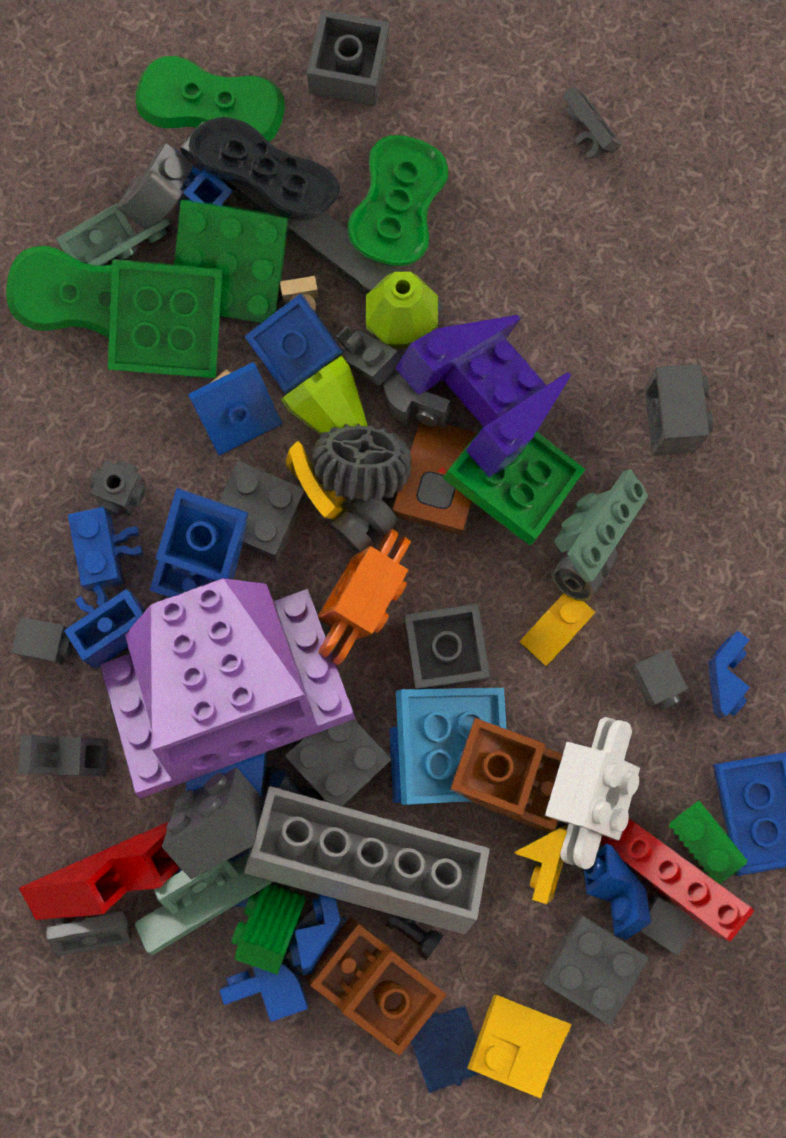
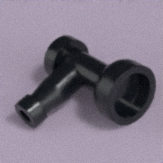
[265,766,323,801]
[386,915,444,960]

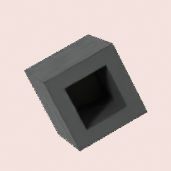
[11,616,73,665]
[630,649,688,710]
[639,896,698,956]

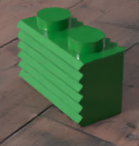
[669,801,747,884]
[231,884,306,975]

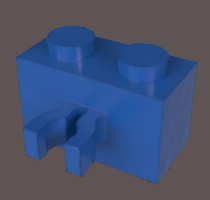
[68,507,144,592]
[64,584,146,669]

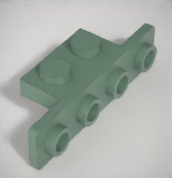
[55,203,171,266]
[554,469,648,582]
[135,854,274,955]

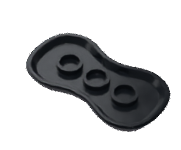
[188,117,340,221]

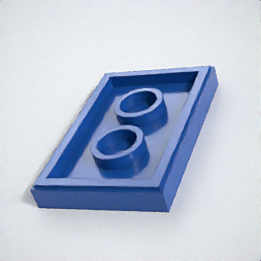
[713,752,786,876]

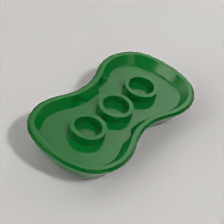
[135,56,285,142]
[347,135,448,266]
[6,246,112,339]

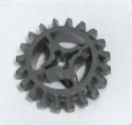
[311,423,411,502]

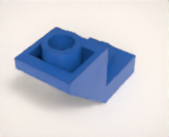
[708,631,750,718]
[583,844,651,940]
[289,894,340,975]

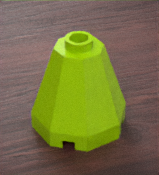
[366,272,438,349]
[280,355,368,435]

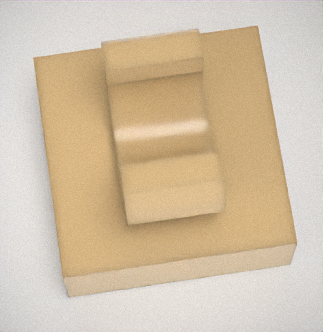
[280,276,318,312]

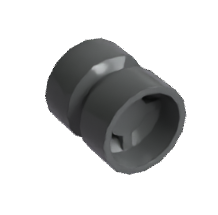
[330,498,399,554]
[552,548,618,602]

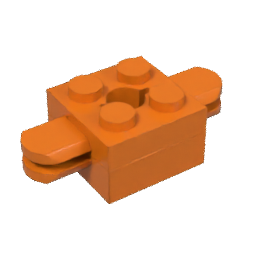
[318,529,411,665]

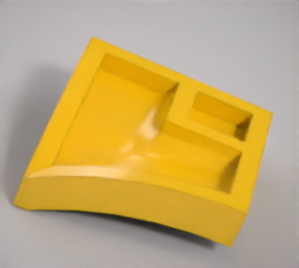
[286,441,348,520]
[467,995,572,1099]

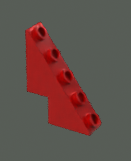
[600,819,755,942]
[19,821,180,920]

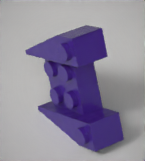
[395,315,571,478]

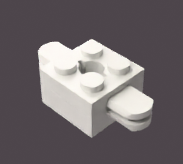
[545,717,640,869]

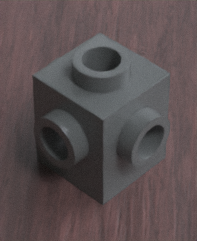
[90,460,146,515]

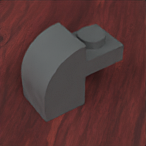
[116,143,194,229]
[384,354,451,428]
[18,735,108,777]

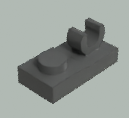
[562,86,622,159]
[336,326,402,385]
[47,911,132,956]

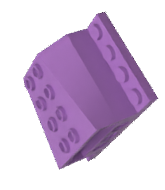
[101,578,355,799]

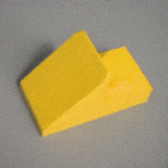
[519,593,596,666]
[514,825,568,904]

